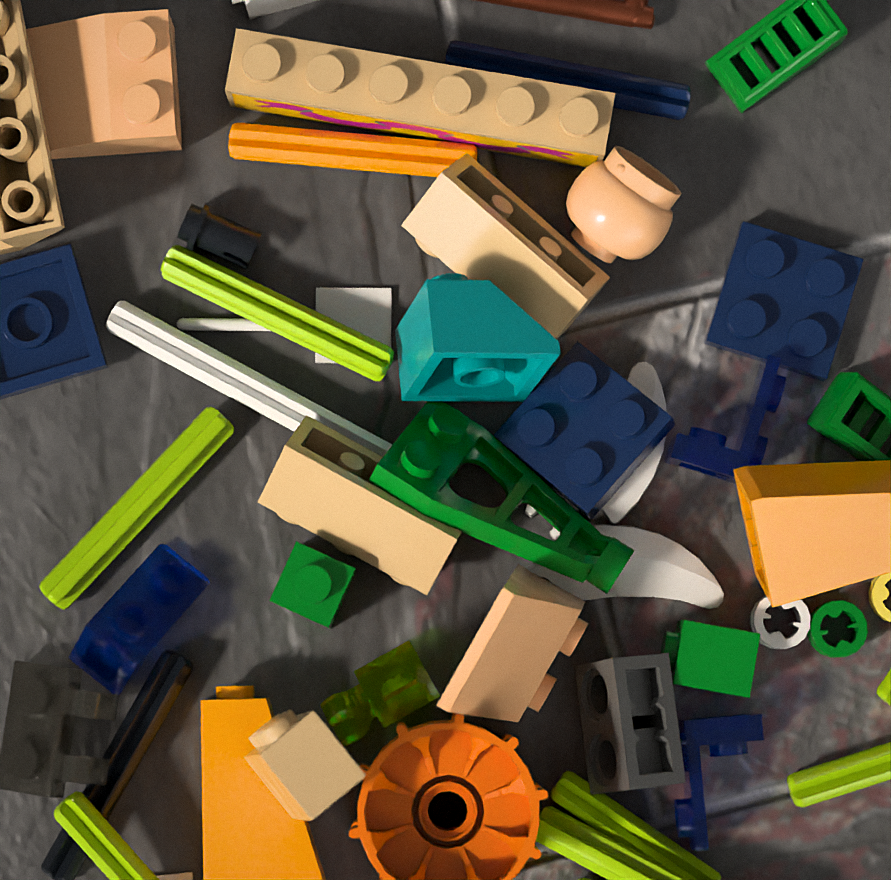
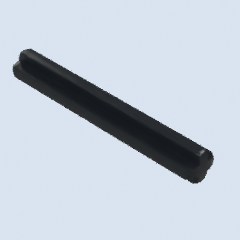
[41,650,193,880]

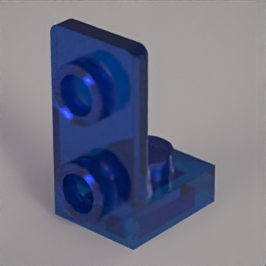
[665,354,786,484]
[68,544,209,698]
[674,713,764,851]

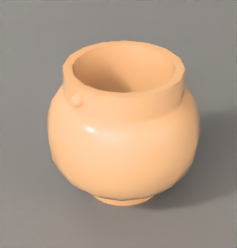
[566,146,682,264]

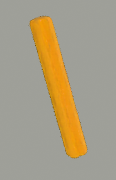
[228,123,478,177]

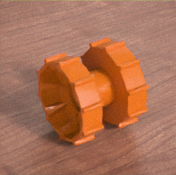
[349,713,548,880]

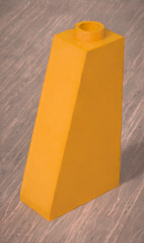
[733,460,891,608]
[201,685,326,880]

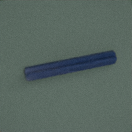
[444,40,691,120]

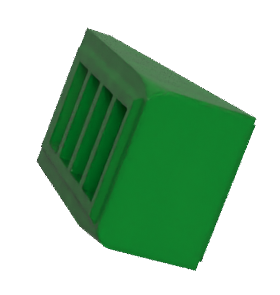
[705,0,848,114]
[807,372,891,461]

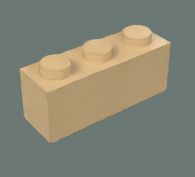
[401,153,610,339]
[258,415,462,595]
[243,709,366,821]

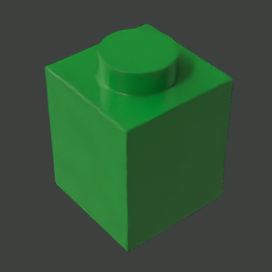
[269,541,357,629]
[660,620,761,698]

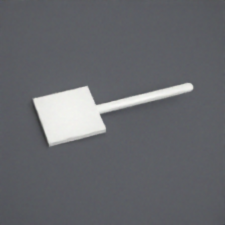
[177,288,392,363]

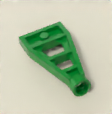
[369,401,635,594]

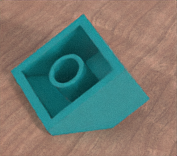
[395,273,561,402]

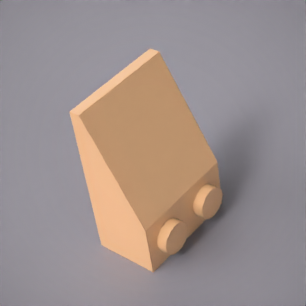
[26,9,182,159]
[437,564,588,722]

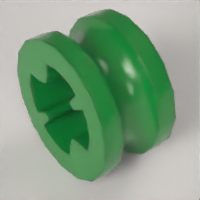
[807,600,868,658]

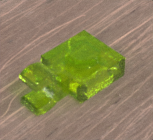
[320,640,440,746]

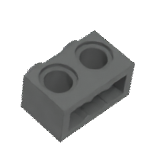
[574,653,686,795]

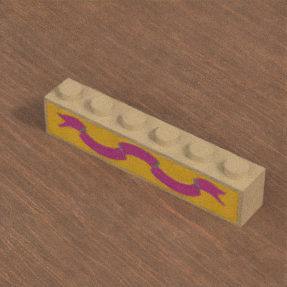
[225,28,615,167]

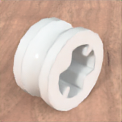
[750,595,811,649]

